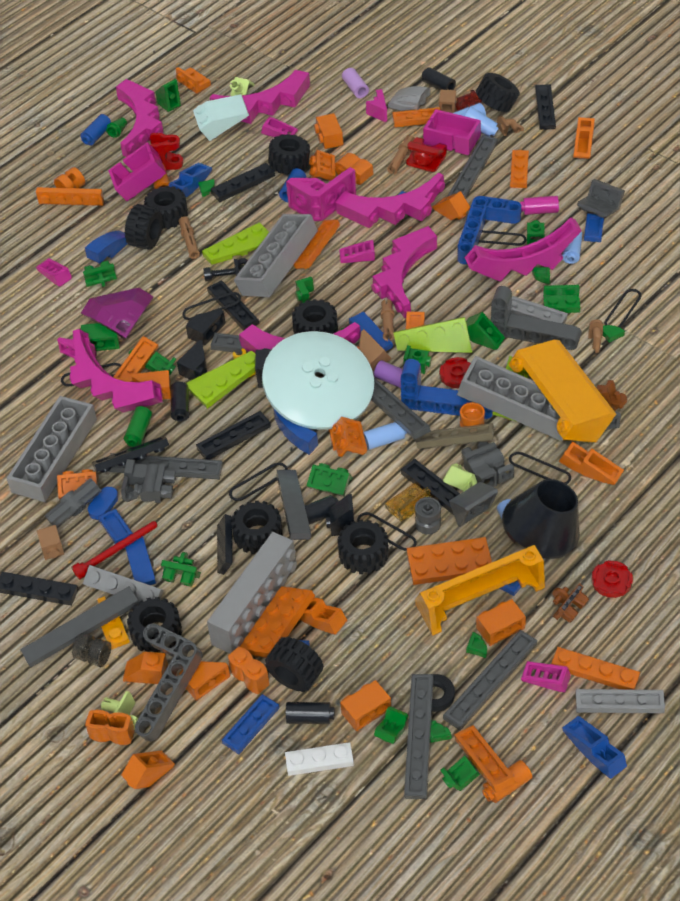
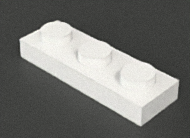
[285,742,354,776]

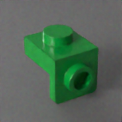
[295,277,314,303]
[145,352,176,375]
[374,706,408,744]
[440,756,480,791]

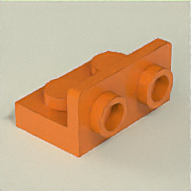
[176,67,211,94]
[309,150,336,181]
[332,416,368,457]
[57,469,98,499]

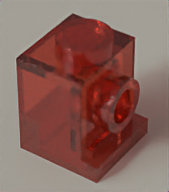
[455,90,481,111]

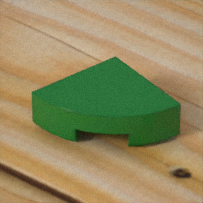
[198,179,215,197]
[532,267,550,284]
[602,325,625,342]
[466,632,487,658]
[430,720,452,743]

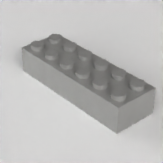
[234,214,318,297]
[457,356,563,441]
[7,396,97,502]
[207,532,297,653]

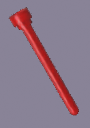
[71,521,158,580]

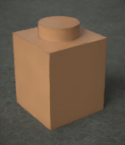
[439,90,456,113]
[36,525,64,560]

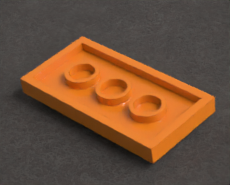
[406,537,492,585]
[240,586,315,658]

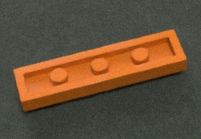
[36,187,104,206]
[293,219,340,269]
[551,647,640,690]
[454,725,516,793]

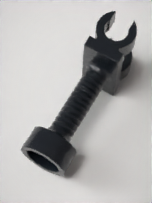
[203,258,248,282]

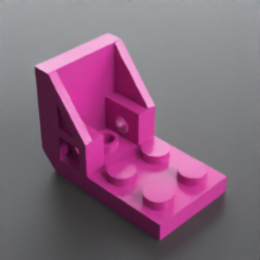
[286,167,356,221]

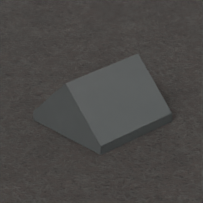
[449,482,498,527]

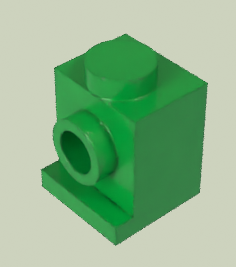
[527,220,545,245]
[403,345,432,374]

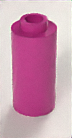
[520,196,559,215]

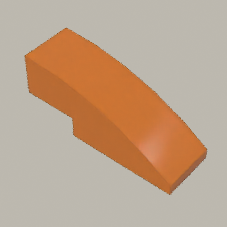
[573,117,595,159]
[559,441,624,485]
[299,597,347,635]

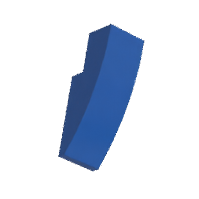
[169,163,212,197]
[85,230,128,264]
[274,409,318,455]
[562,716,627,779]

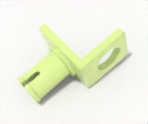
[230,77,255,96]
[443,463,477,492]
[101,691,138,729]

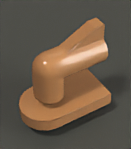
[497,116,524,136]
[588,319,603,353]

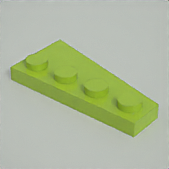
[202,222,269,265]
[393,317,472,353]
[186,351,256,409]

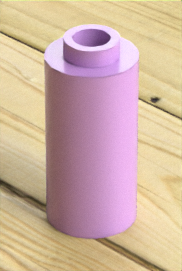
[342,68,369,98]

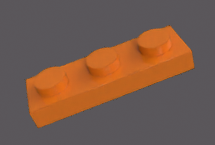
[392,107,440,127]
[510,150,529,188]
[113,336,159,382]

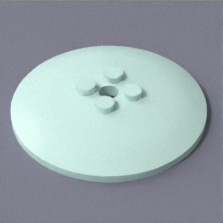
[262,331,374,430]

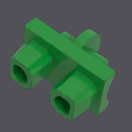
[83,261,117,288]
[161,552,201,587]

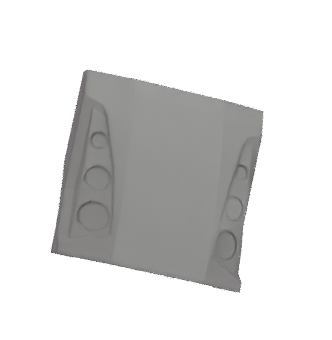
[388,86,430,111]

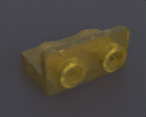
[385,483,430,522]

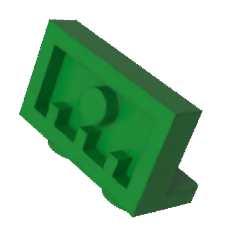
[543,285,581,313]
[306,463,353,497]

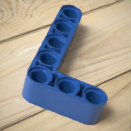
[457,196,521,264]
[400,359,493,419]

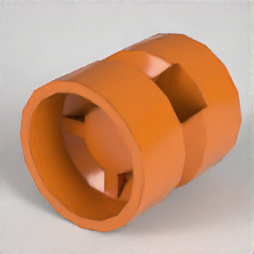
[54,167,85,188]
[460,402,485,427]

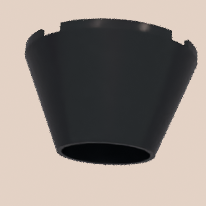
[502,479,580,559]

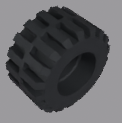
[476,73,520,112]
[268,134,310,175]
[144,186,188,229]
[125,204,163,250]
[292,299,338,334]
[231,501,283,554]
[337,520,389,574]
[127,597,182,653]
[265,637,324,692]

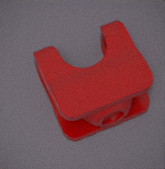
[150,133,184,170]
[406,137,447,172]

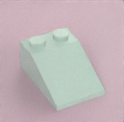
[193,94,249,141]

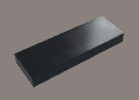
[217,514,232,575]

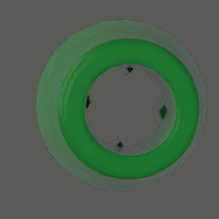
[106,117,127,138]

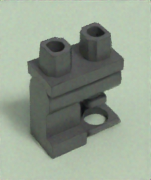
[461,442,514,487]
[121,459,176,503]

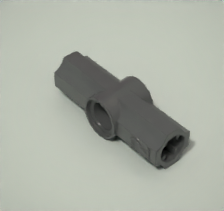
[45,478,102,528]

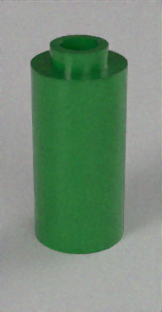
[123,406,152,447]

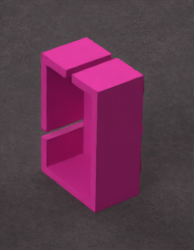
[423,109,481,155]
[108,142,166,201]

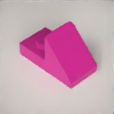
[366,89,387,122]

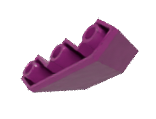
[81,287,154,340]

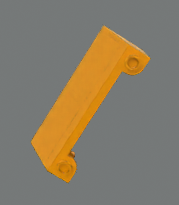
[508,339,616,443]
[415,545,545,636]

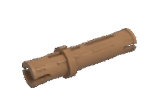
[387,135,415,174]
[179,217,200,259]
[380,299,394,341]

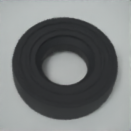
[432,674,455,712]

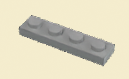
[511,296,568,324]
[83,565,163,602]
[575,689,665,713]

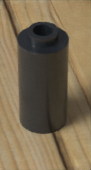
[422,67,456,90]
[170,381,189,422]
[305,495,338,525]
[286,702,335,724]

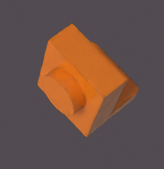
[405,312,425,329]

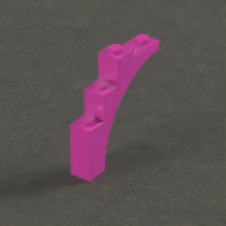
[210,70,310,124]
[116,79,164,157]
[335,173,445,228]
[465,218,582,282]
[371,226,437,318]
[239,322,361,354]
[70,329,163,413]

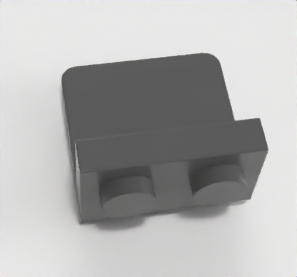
[577,179,625,218]

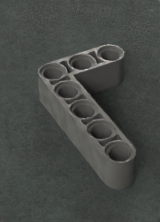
[491,286,582,350]
[135,624,203,742]

